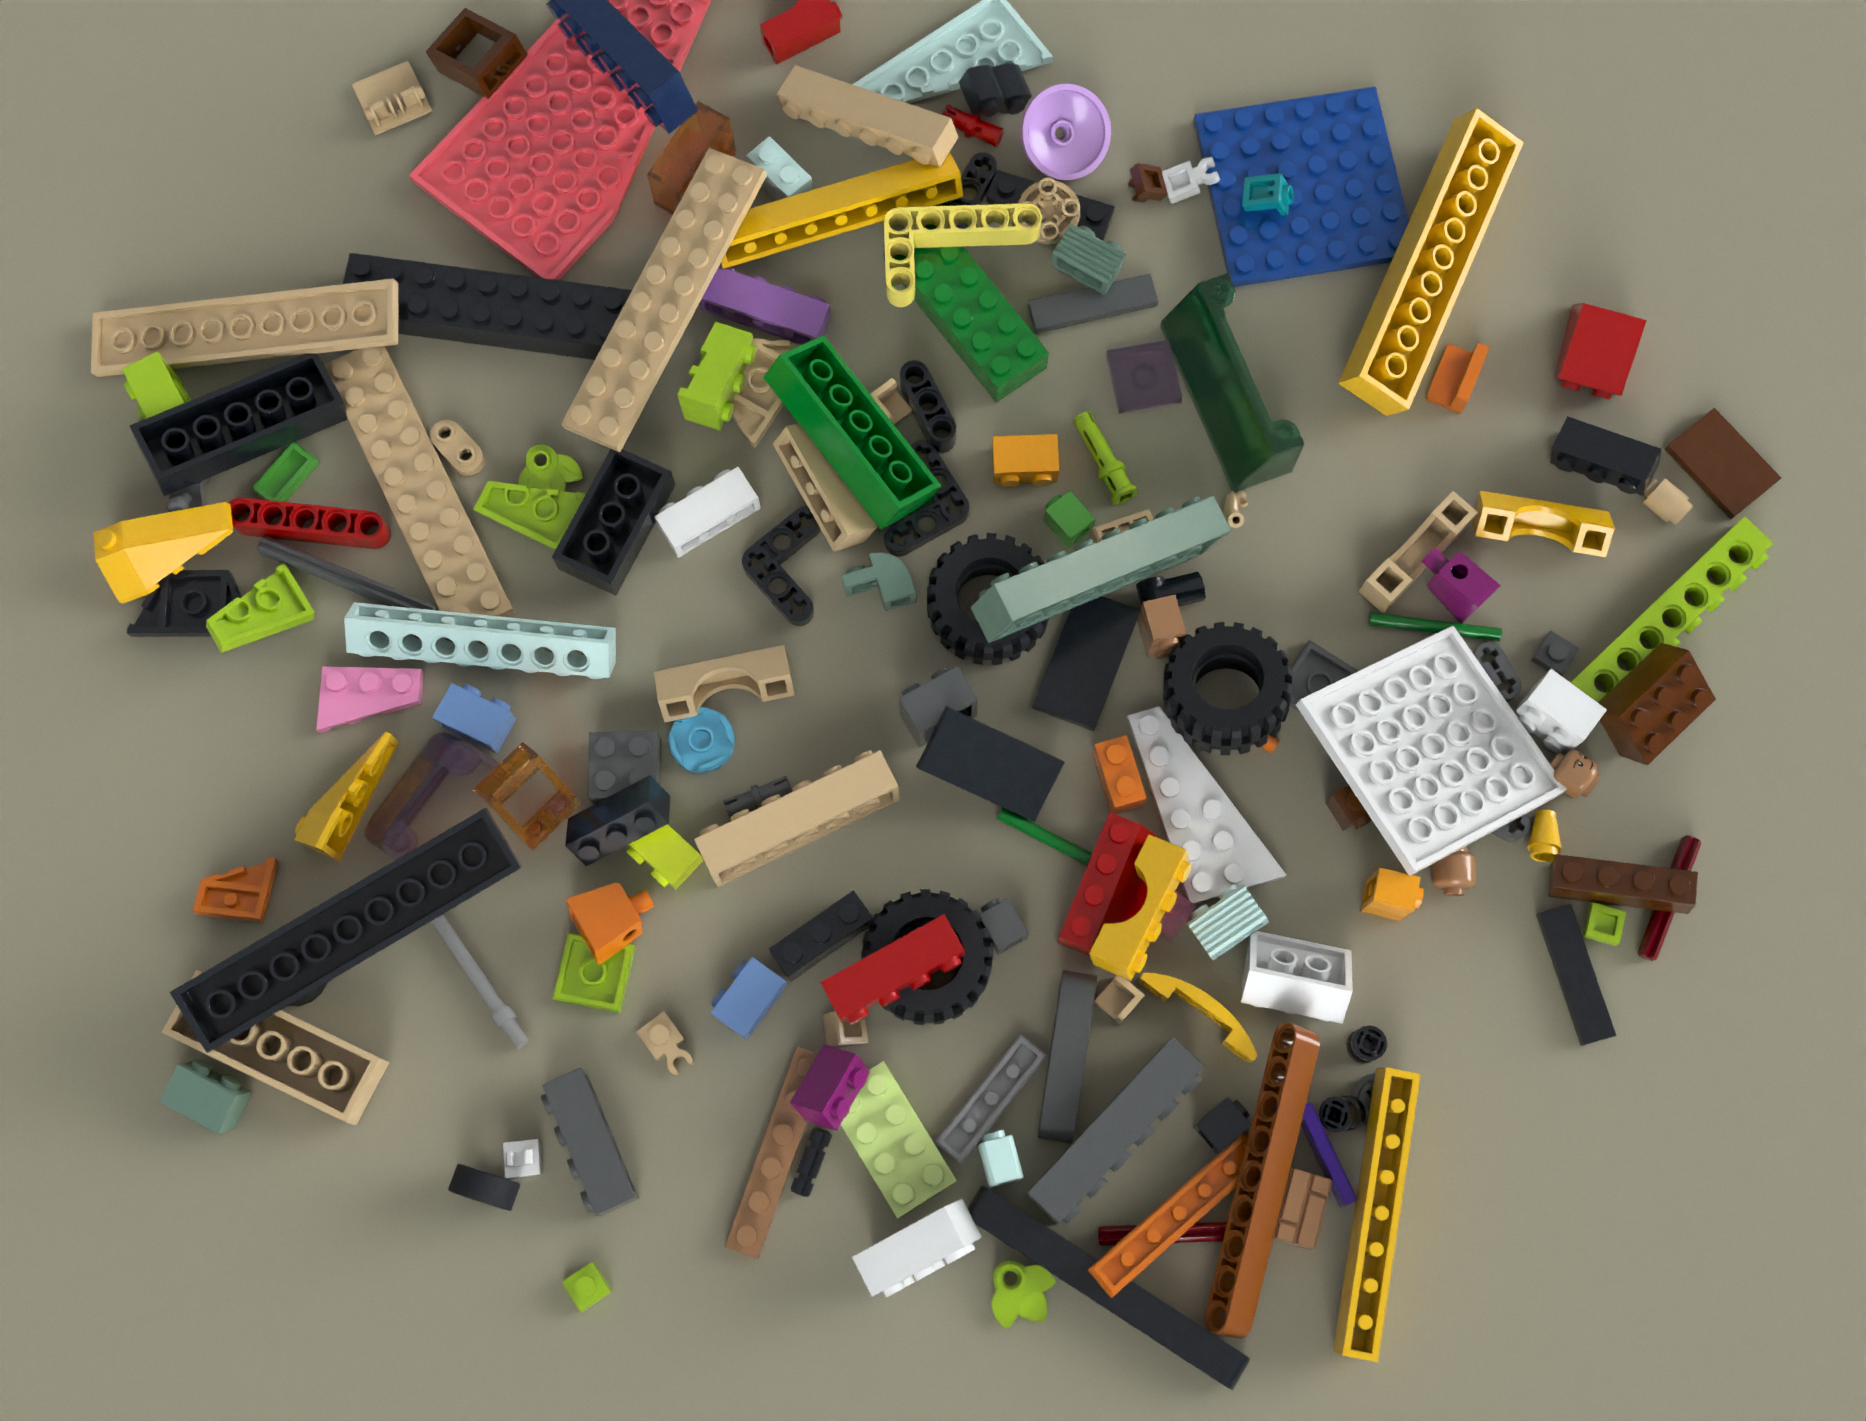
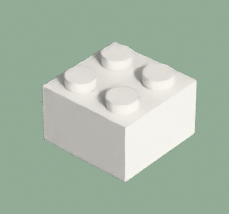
[1514,669,1607,755]

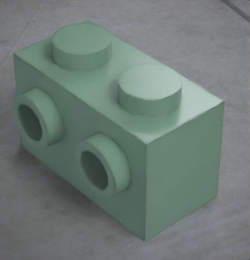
[160,1059,252,1134]

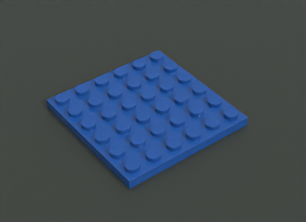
[1193,86,1409,288]

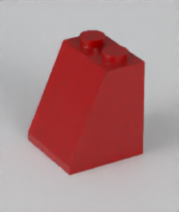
[1554,303,1647,400]

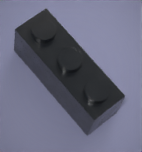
[1551,416,1661,496]
[565,775,670,866]
[769,890,873,982]

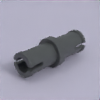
[723,776,792,820]

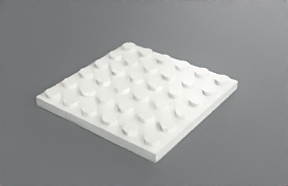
[1296,626,1567,876]

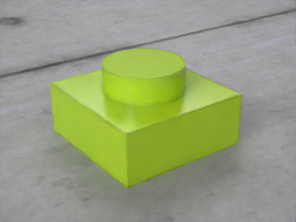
[1582,902,1626,946]
[562,1262,612,1312]

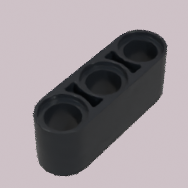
[900,360,956,453]

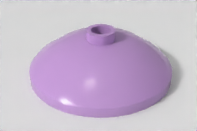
[1021,84,1111,181]

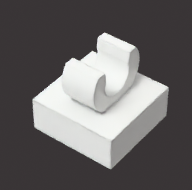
[503,1139,543,1179]

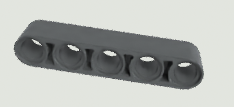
[1038,970,1097,1144]

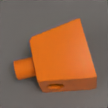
[566,883,654,965]

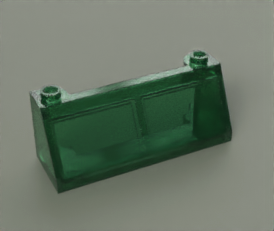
[1160,273,1304,493]

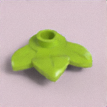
[518,444,583,491]
[991,1260,1056,1329]

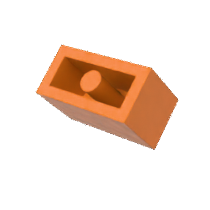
[1092,735,1147,814]

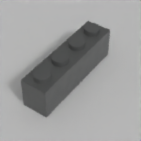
[541,1068,639,1216]

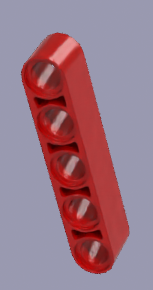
[229,498,391,549]

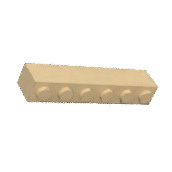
[776,65,958,167]

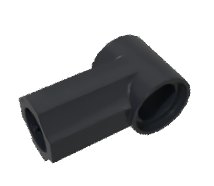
[1136,571,1206,606]

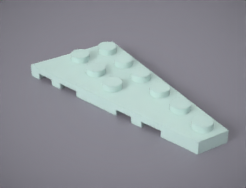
[852,0,1053,104]

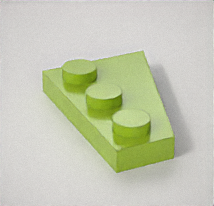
[473,481,586,550]
[206,562,315,653]

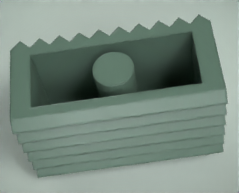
[1051,224,1126,295]

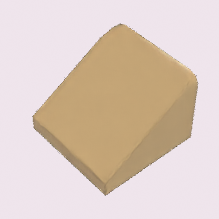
[823,1011,868,1048]

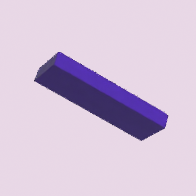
[1301,1103,1357,1207]

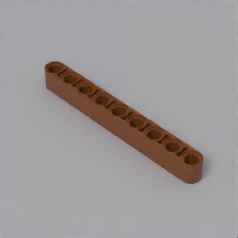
[1205,1022,1320,1339]

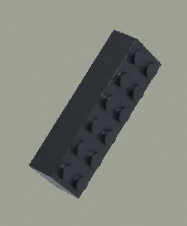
[130,353,347,496]

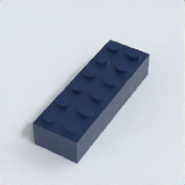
[546,0,698,134]

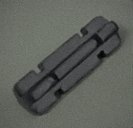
[791,1128,832,1197]

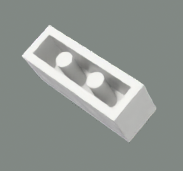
[654,467,761,558]

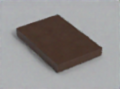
[1665,407,1781,520]

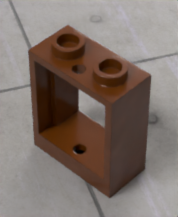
[425,8,528,99]

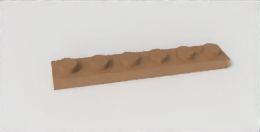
[725,1046,818,1259]

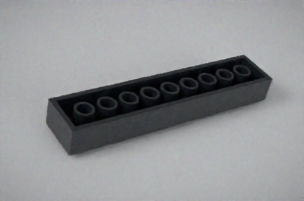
[343,253,632,360]
[169,808,522,1053]

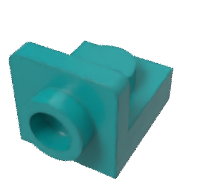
[1242,173,1294,216]

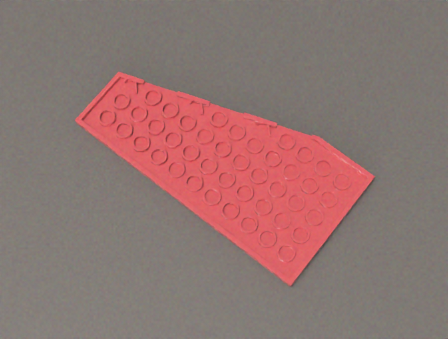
[409,0,712,280]

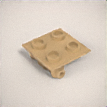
[351,61,432,136]

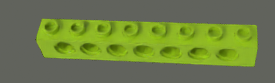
[1570,516,1774,703]

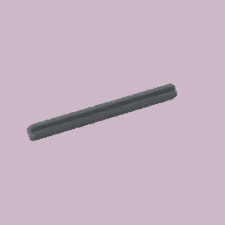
[257,536,438,610]

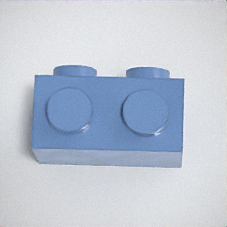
[432,683,517,754]
[711,957,787,1041]

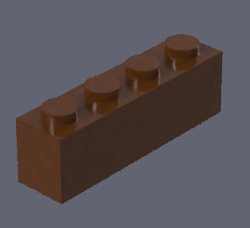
[1548,854,1698,914]

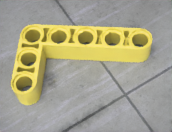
[884,203,1042,307]

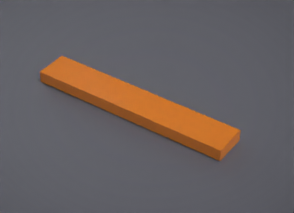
[1088,1133,1248,1298]

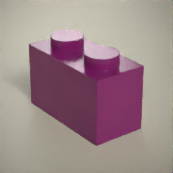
[790,1044,870,1131]

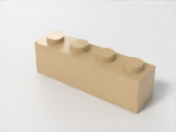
[773,423,878,552]

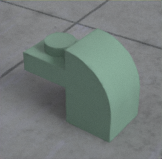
[841,552,916,611]

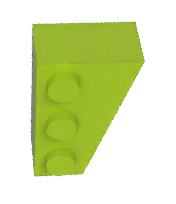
[677,321,757,431]

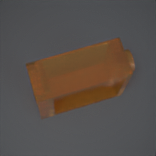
[473,742,582,850]

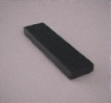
[1536,904,1617,1046]

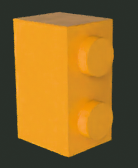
[992,434,1059,487]
[1360,868,1424,921]

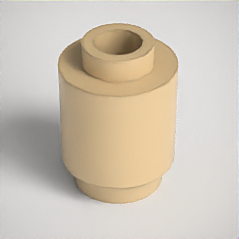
[1643,478,1693,525]

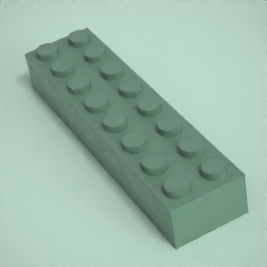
[971,496,1232,643]

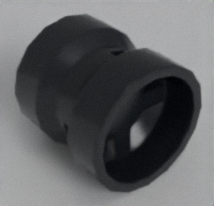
[1346,1025,1387,1063]
[1319,1095,1366,1133]

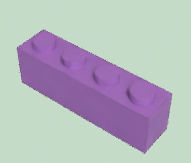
[699,266,831,344]

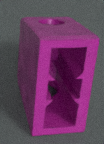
[1421,548,1500,623]

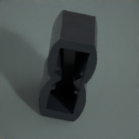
[958,63,1032,117]

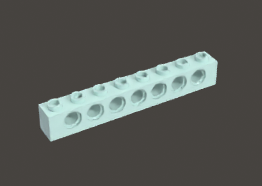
[344,602,616,679]

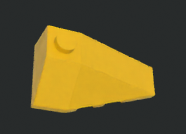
[93,502,233,604]
[294,732,399,862]

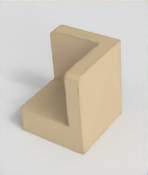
[870,378,912,426]
[1094,975,1145,1025]

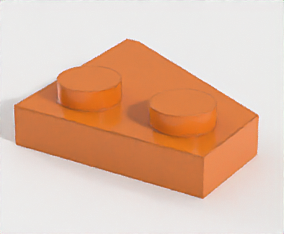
[192,857,279,923]

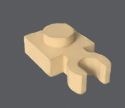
[636,1011,694,1077]

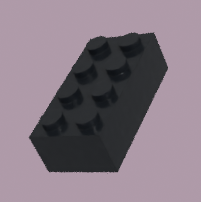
[552,449,676,596]

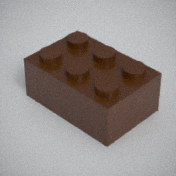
[1598,643,1716,765]

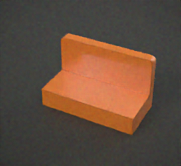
[1426,342,1490,414]

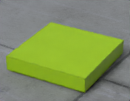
[552,932,636,1013]

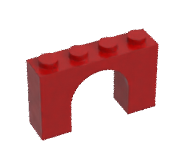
[760,0,842,65]

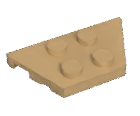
[732,338,802,448]

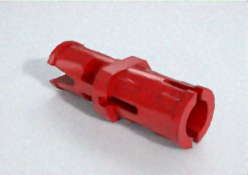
[942,104,1004,147]

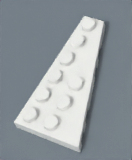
[1127,706,1287,906]

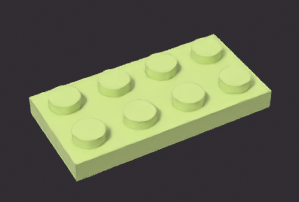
[841,1061,957,1219]

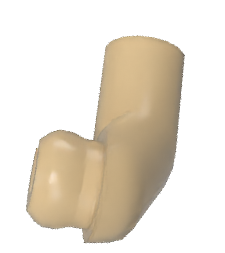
[1223,490,1248,528]

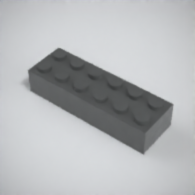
[1025,1037,1204,1225]

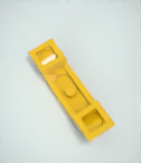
[1137,972,1258,1064]

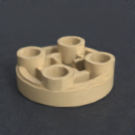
[1018,177,1080,244]

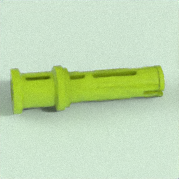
[1073,411,1139,505]

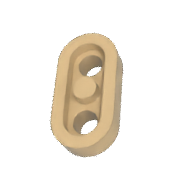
[430,420,485,476]

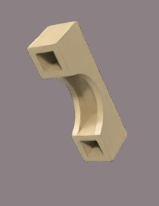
[1359,491,1478,613]
[654,645,795,723]

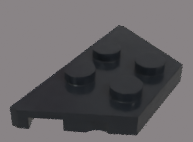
[127,570,242,637]

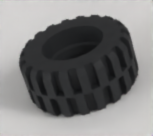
[927,533,1050,665]
[1163,622,1293,755]
[861,889,993,1025]

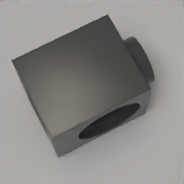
[979,898,1029,955]

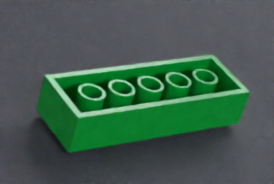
[884,224,1049,403]
[763,335,941,530]

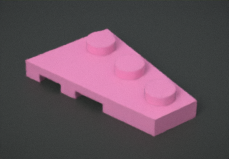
[316,666,424,733]

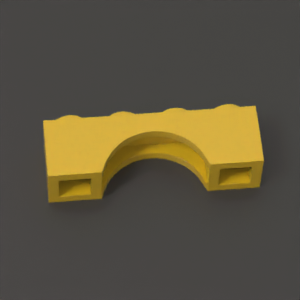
[1472,490,1615,557]
[1089,835,1191,981]

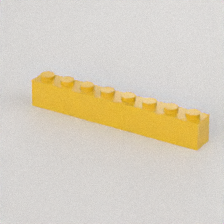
[721,152,963,269]
[1333,1067,1421,1363]

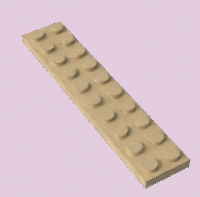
[561,148,767,452]
[91,279,398,377]
[324,346,515,617]

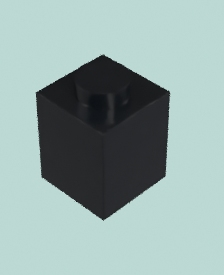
[1193,1097,1251,1154]

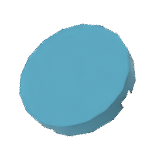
[668,707,735,774]

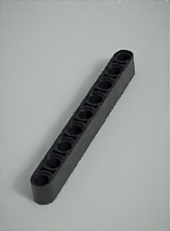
[967,1185,1251,1391]

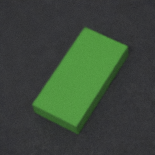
[250,442,320,502]

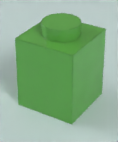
[1044,491,1095,549]

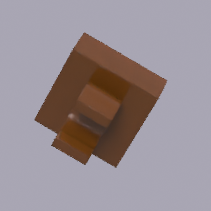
[1128,163,1168,203]

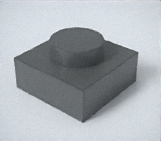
[1531,631,1579,676]

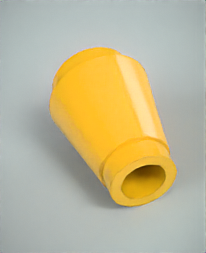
[1527,810,1562,862]

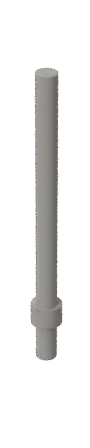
[431,914,529,1049]

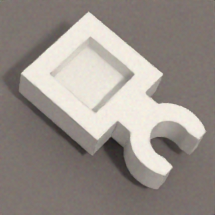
[1162,157,1220,204]

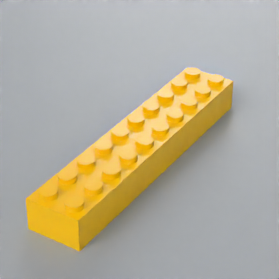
[1338,108,1523,416]

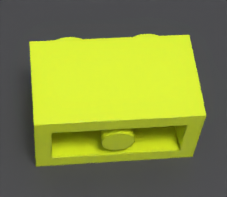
[626,824,704,890]

